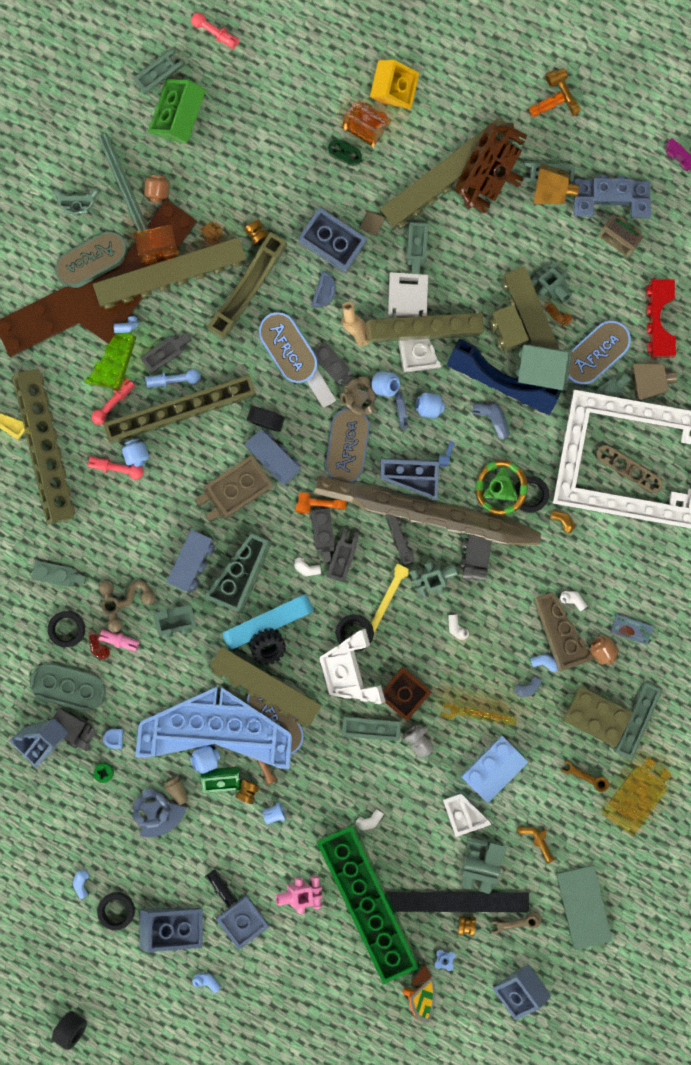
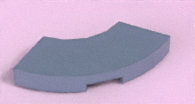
[140,802,187,837]

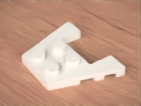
[319,629,385,704]

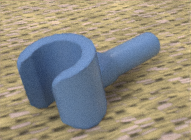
[439,441,455,467]

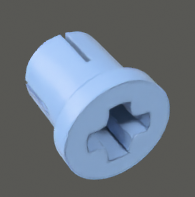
[262,802,286,825]

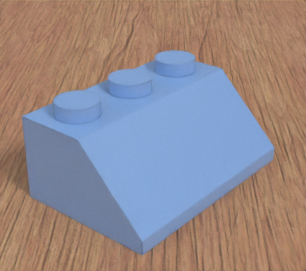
[461,735,528,803]

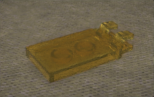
[440,703,517,726]
[601,757,672,836]

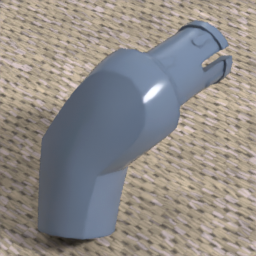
[472,402,510,440]

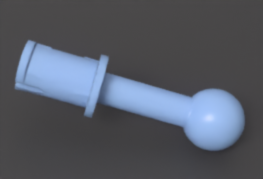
[145,369,201,388]

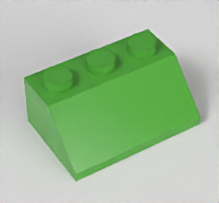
[148,79,206,143]

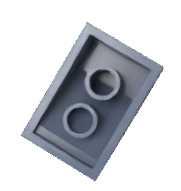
[140,908,203,952]

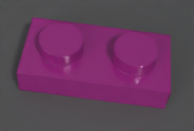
[664,138,691,172]

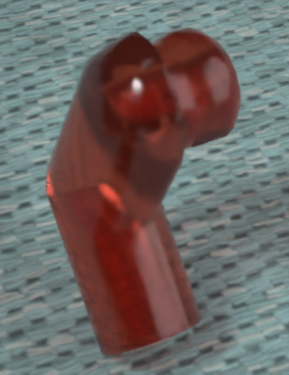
[89,634,110,660]

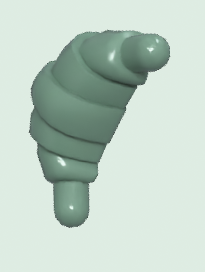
[53,188,99,216]

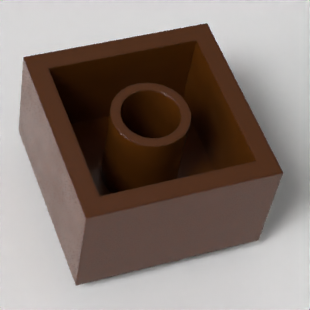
[382,667,432,721]

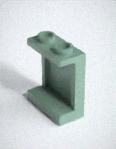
[516,342,573,390]

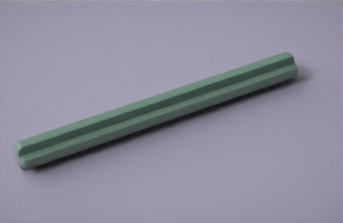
[98,133,150,238]

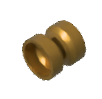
[244,219,269,246]
[235,779,260,805]

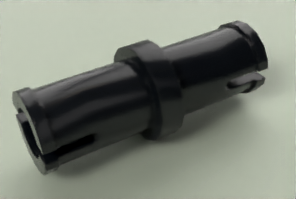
[205,869,238,908]

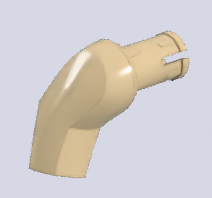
[341,302,370,347]

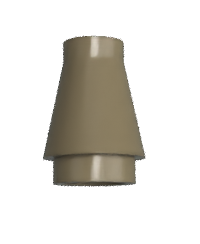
[164,775,189,805]

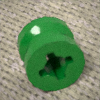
[93,763,114,783]

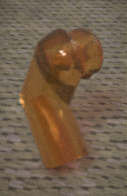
[546,303,573,326]

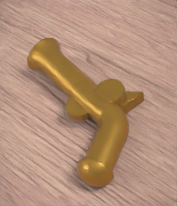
[517,825,556,864]

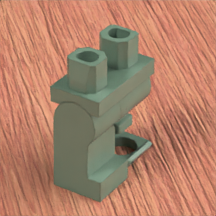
[460,837,507,894]

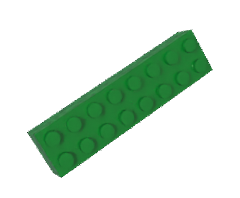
[317,823,420,984]

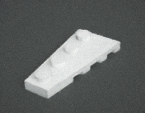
[393,309,441,373]

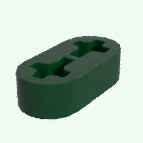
[328,140,362,166]

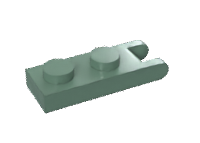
[133,48,185,95]
[523,161,575,184]

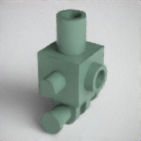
[530,260,572,302]
[408,561,459,599]

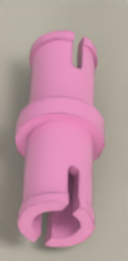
[99,629,140,652]

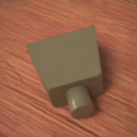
[631,364,677,402]

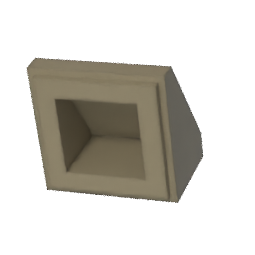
[360,212,385,237]

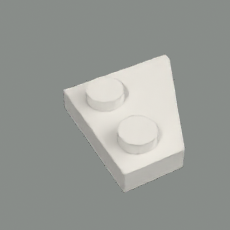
[443,793,491,837]

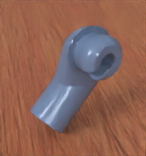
[514,676,542,697]

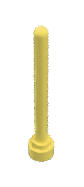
[371,563,409,633]

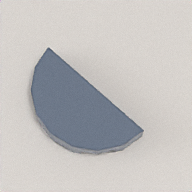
[311,271,336,308]
[395,392,408,430]

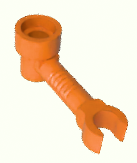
[295,492,347,514]

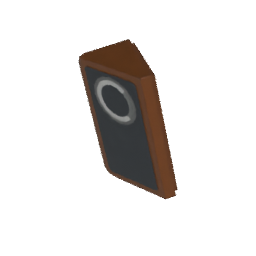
[411,960,431,985]

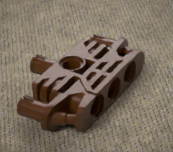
[455,123,527,213]

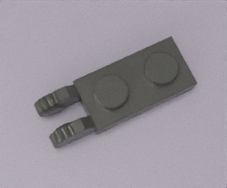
[326,527,360,583]

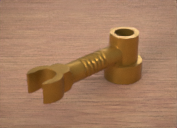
[545,68,581,116]
[560,761,609,792]

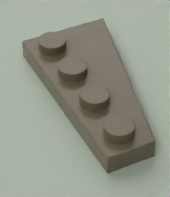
[534,592,595,671]

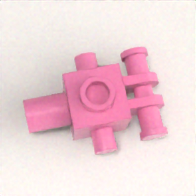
[275,875,323,913]

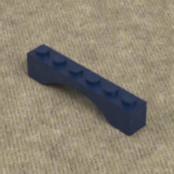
[447,338,562,416]

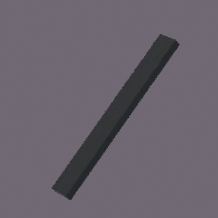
[387,892,529,913]

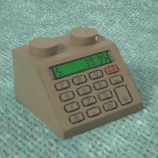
[598,214,644,258]

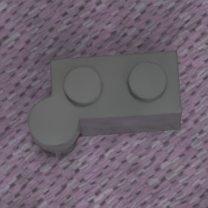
[460,534,492,582]
[52,708,97,751]

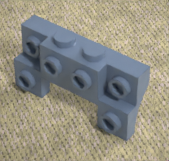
[573,175,651,219]

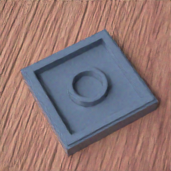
[216,895,270,950]

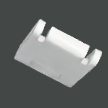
[388,272,428,318]

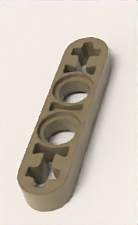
[596,445,663,493]

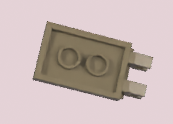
[195,455,274,522]

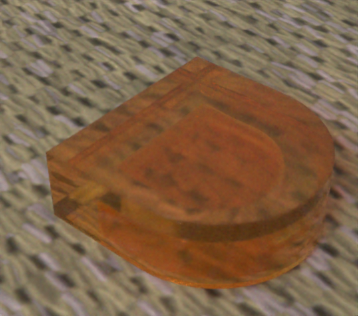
[200,222,223,246]

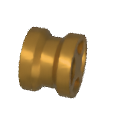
[458,915,476,937]

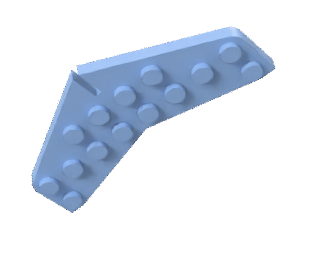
[135,687,292,769]

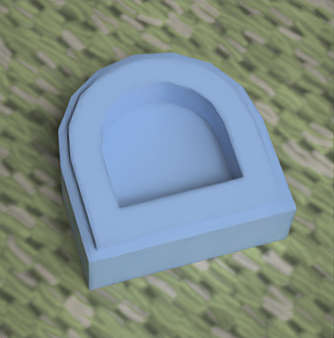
[103,729,123,749]

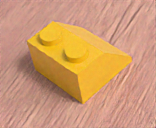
[370,60,419,109]

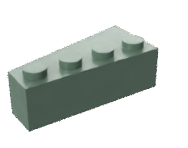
[203,534,272,614]

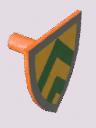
[403,975,435,1023]

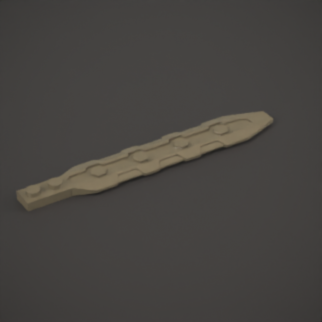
[314,476,541,545]

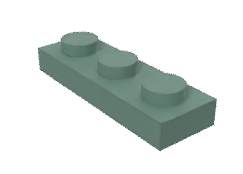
[342,717,401,741]

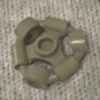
[340,377,376,416]

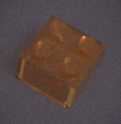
[134,224,179,264]

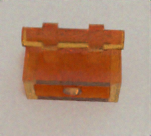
[341,100,392,147]

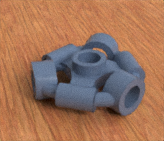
[132,789,171,828]

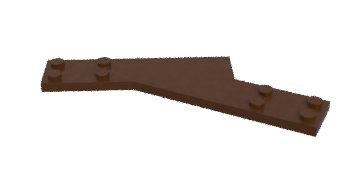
[0,199,197,357]

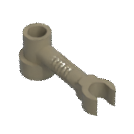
[490,912,542,934]

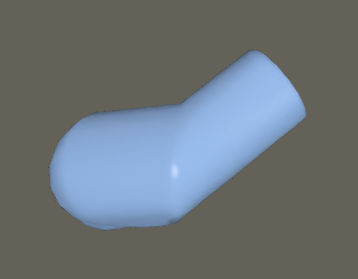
[113,316,139,333]
[530,654,558,672]
[73,870,89,899]
[192,973,221,993]

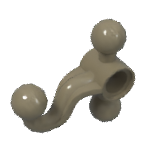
[99,580,156,633]

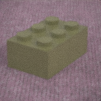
[562,686,633,747]

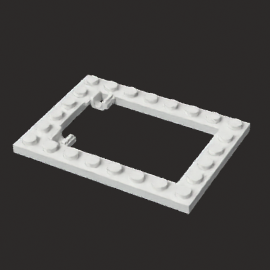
[552,390,691,528]

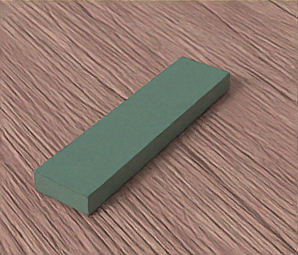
[614,681,663,760]

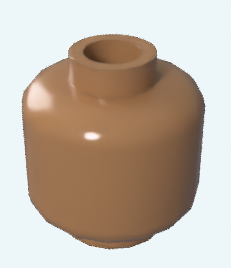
[144,174,170,203]
[590,636,619,665]

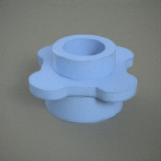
[434,950,455,971]

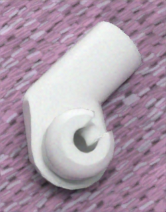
[294,557,321,576]
[560,591,587,611]
[448,615,469,640]
[356,809,384,831]

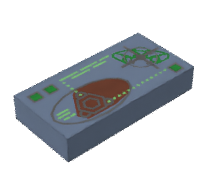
[610,614,653,645]

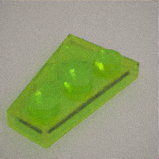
[84,333,137,391]

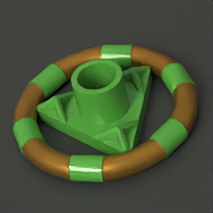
[475,460,528,516]

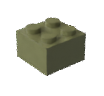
[488,304,529,354]

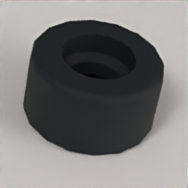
[52,1011,87,1050]

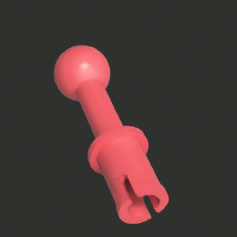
[191,12,240,50]
[91,378,135,425]
[88,456,144,479]

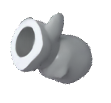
[404,725,433,758]

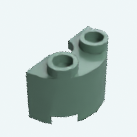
[154,605,196,639]

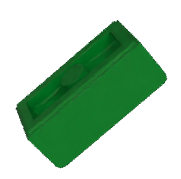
[201,767,241,793]

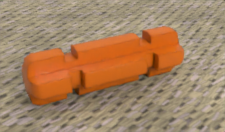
[529,92,565,117]

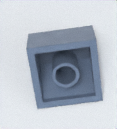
[492,964,551,1020]

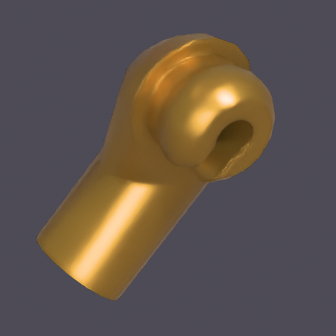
[550,510,575,533]

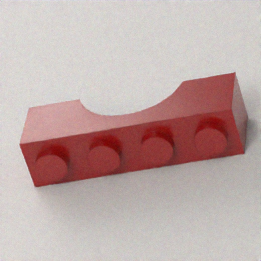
[646,279,676,358]

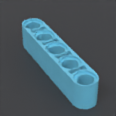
[221,594,315,651]

